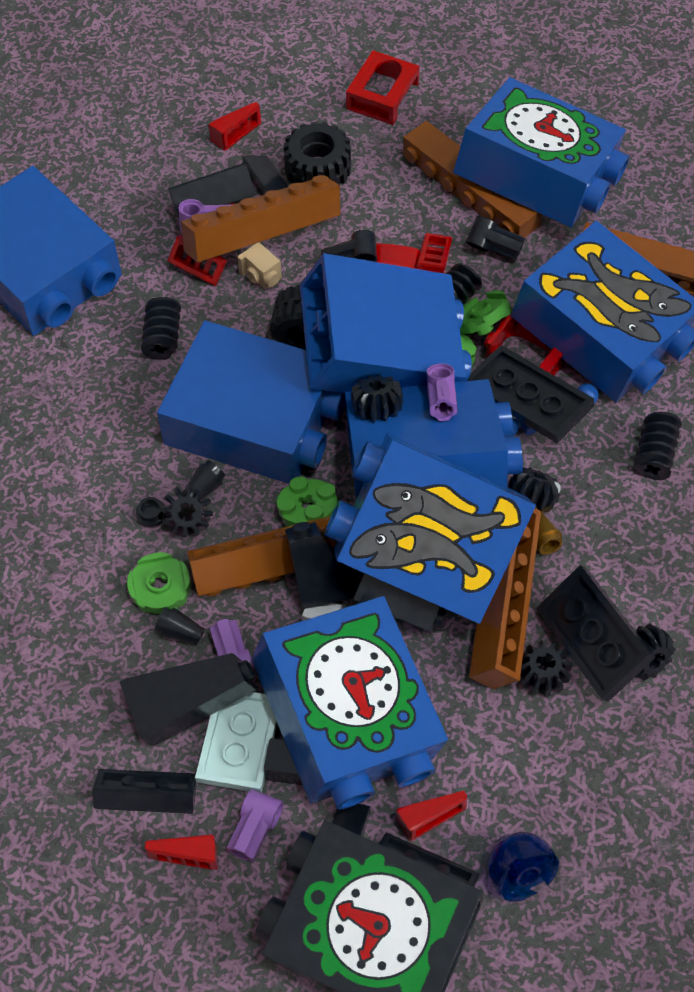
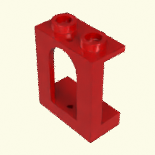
[346,50,420,125]
[484,314,566,376]

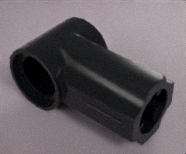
[465,216,525,261]
[321,230,377,262]

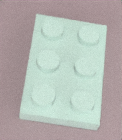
[195,692,277,793]

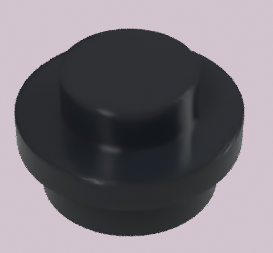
[136,497,167,527]

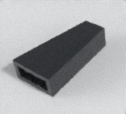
[120,653,256,746]

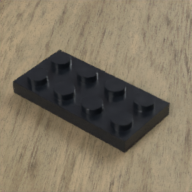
[467,345,594,443]
[536,565,655,702]

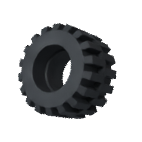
[283,122,351,186]
[269,285,306,350]

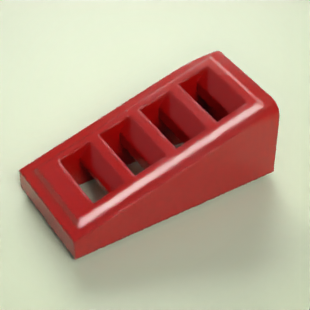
[208,102,261,151]
[417,233,452,274]
[167,235,227,286]
[396,791,468,841]
[145,834,218,870]

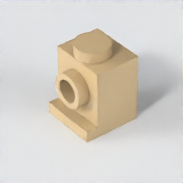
[237,242,282,289]

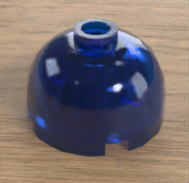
[487,832,559,902]

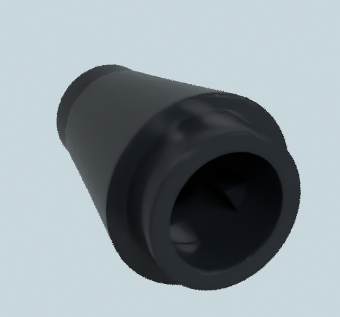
[181,460,225,501]
[155,607,205,645]

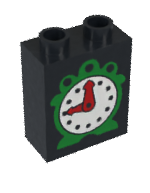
[255,820,483,992]

